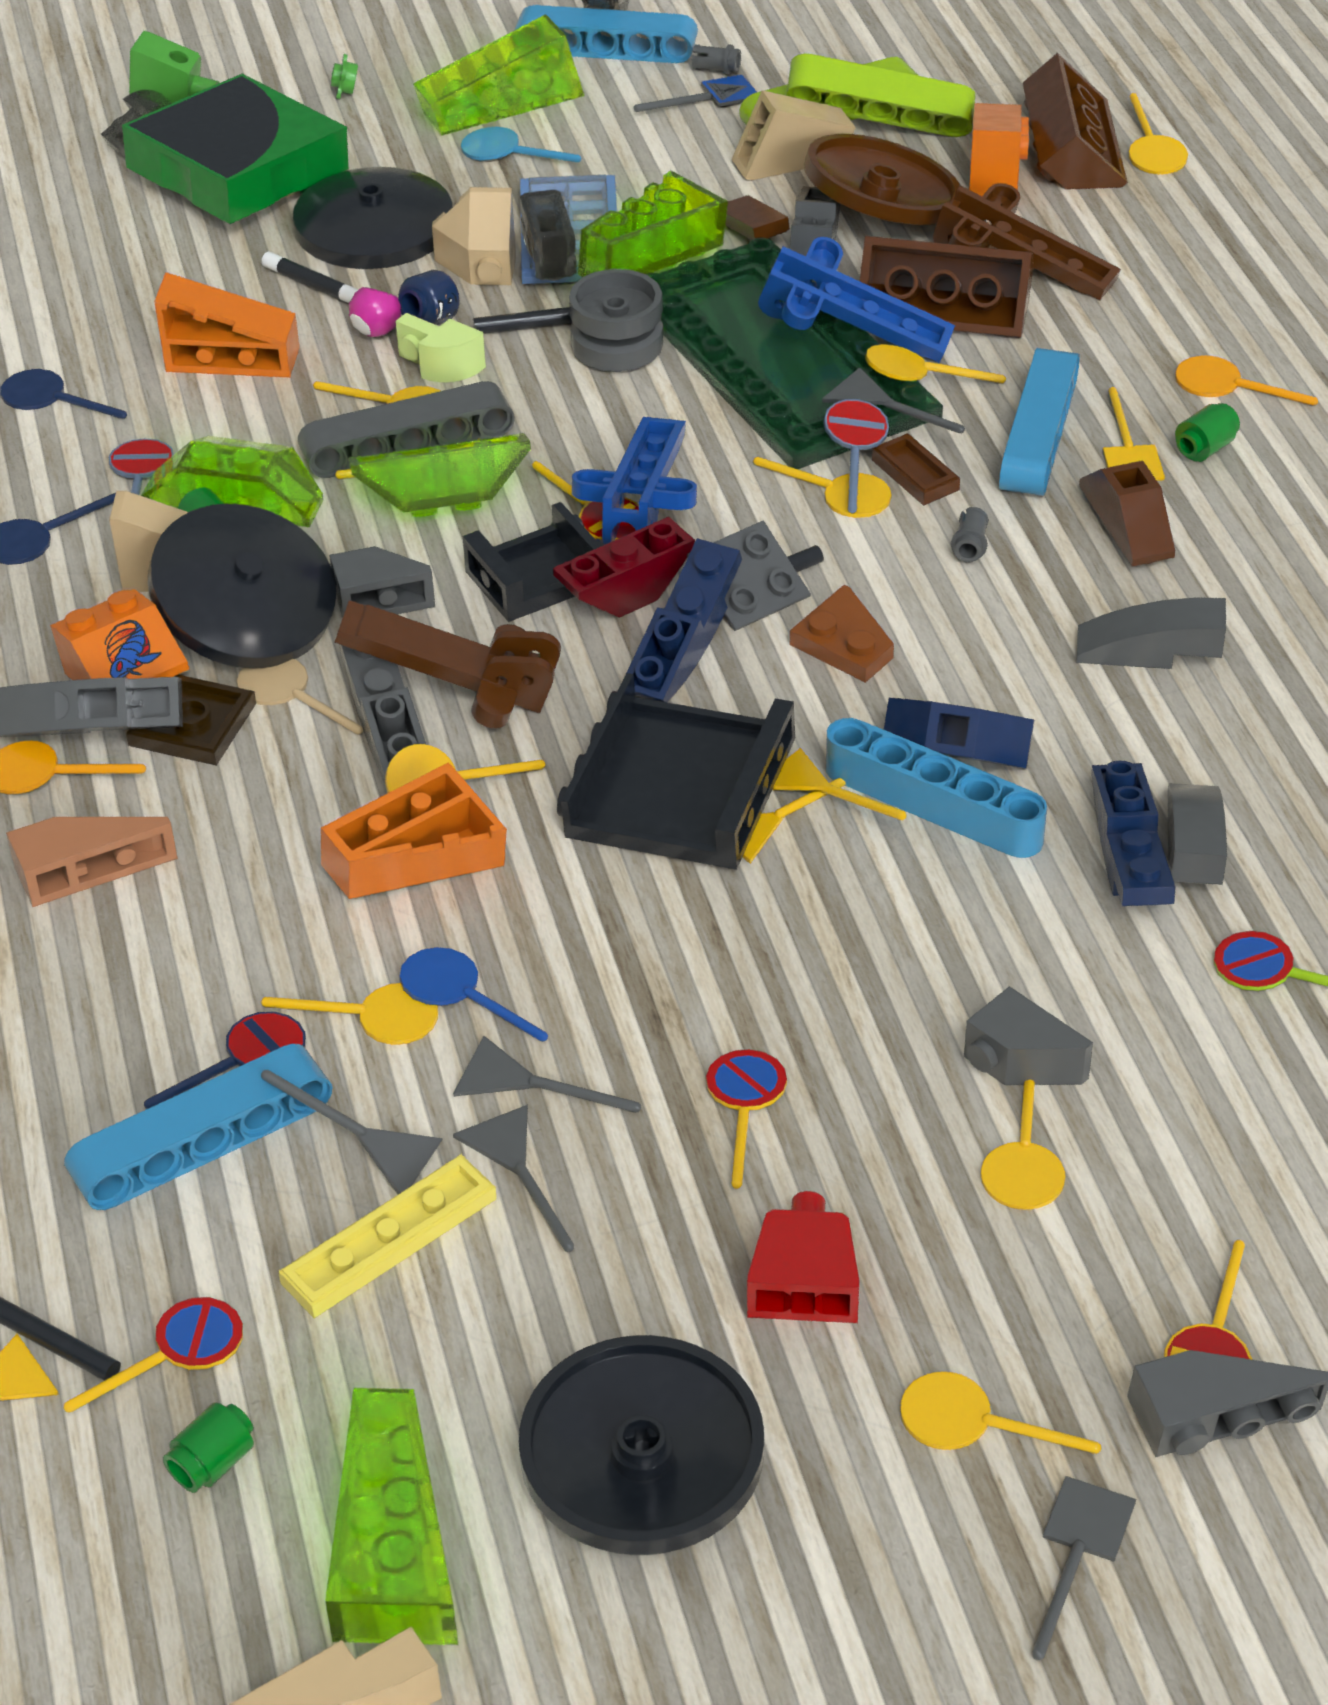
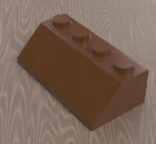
[1023,53,1128,189]
[859,236,1035,338]

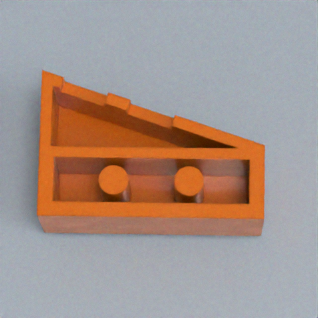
[969,103,1029,196]
[154,272,300,378]
[321,762,507,899]

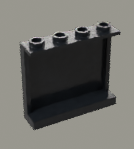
[557,673,795,870]

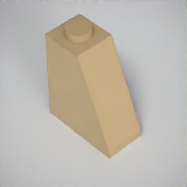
[732,90,856,180]
[109,491,188,592]

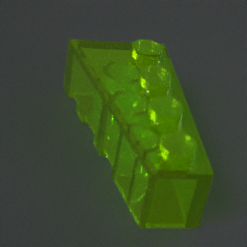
[325,1388,459,1645]

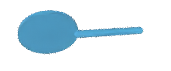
[461,127,582,163]

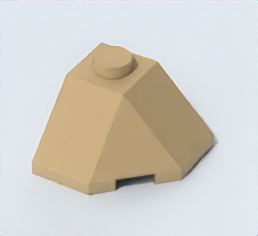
[432,187,516,285]

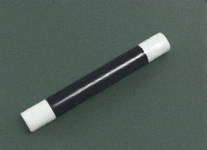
[262,251,358,303]

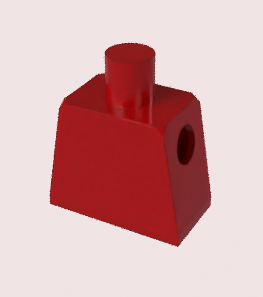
[747,1191,860,1323]

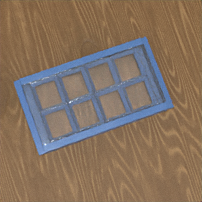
[520,175,620,284]

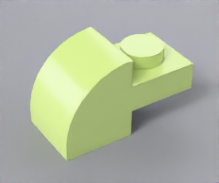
[396,313,486,382]

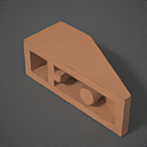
[6,817,178,907]

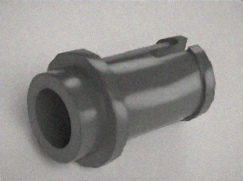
[692,44,741,75]
[951,507,989,562]

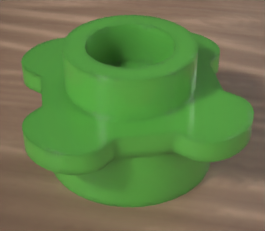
[330,54,358,99]

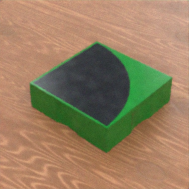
[122,74,349,224]

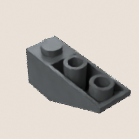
[1127,1350,1328,1457]

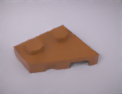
[790,585,894,683]

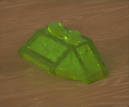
[347,433,531,517]
[141,436,324,527]

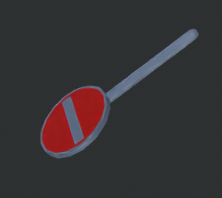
[823,399,889,513]
[108,438,175,495]

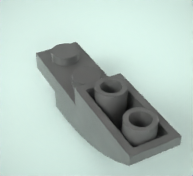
[339,644,426,780]
[0,677,183,737]

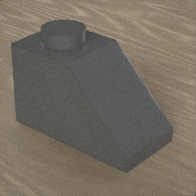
[329,546,435,618]
[964,986,1093,1085]

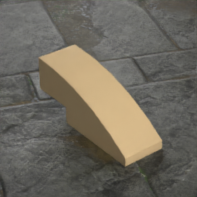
[229,1627,442,1705]

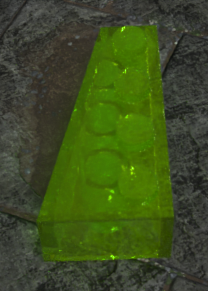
[413,14,585,136]
[578,170,728,277]

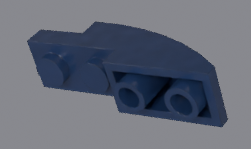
[627,538,743,702]
[1091,760,1176,906]

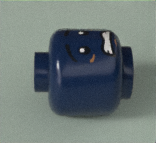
[398,270,460,325]

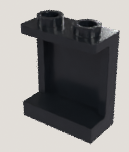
[462,502,604,622]

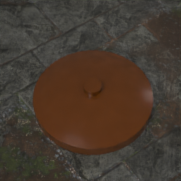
[804,134,961,225]

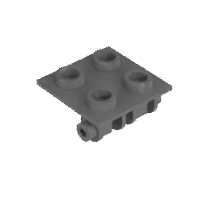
[687,520,811,631]

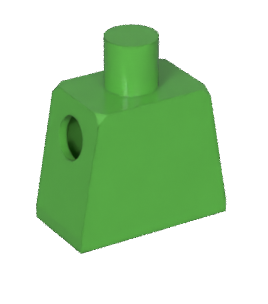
[129,30,219,115]

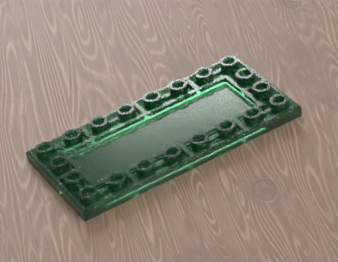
[646,237,943,469]

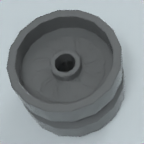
[569,269,664,372]

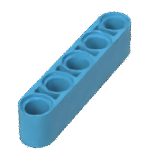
[513,5,698,63]
[999,348,1080,496]
[826,718,1047,858]
[64,1044,333,1210]

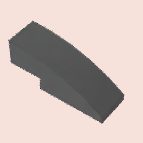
[790,186,841,256]
[1076,597,1226,669]
[1168,783,1227,885]

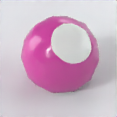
[349,287,401,337]

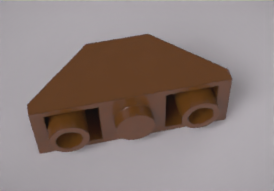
[1079,460,1175,567]

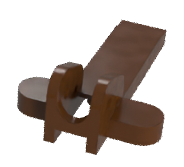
[933,183,1121,300]
[334,600,561,728]

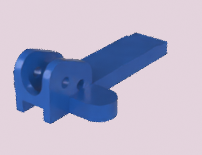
[758,237,955,363]
[572,417,697,545]

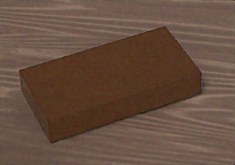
[714,195,790,242]
[872,433,960,506]

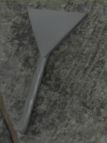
[822,368,965,434]
[453,1036,641,1113]
[261,1070,443,1194]
[453,1104,574,1252]

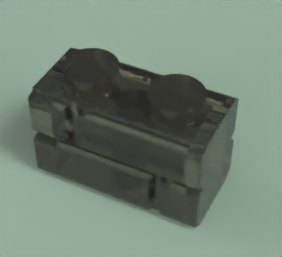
[520,189,577,281]

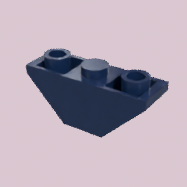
[883,697,1035,769]

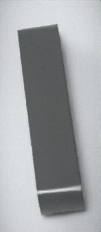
[297,381,515,478]

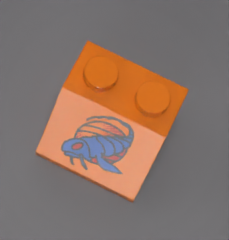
[50,589,189,680]

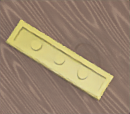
[278,1154,497,1318]

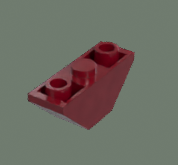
[553,516,695,618]

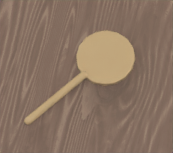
[237,659,363,735]

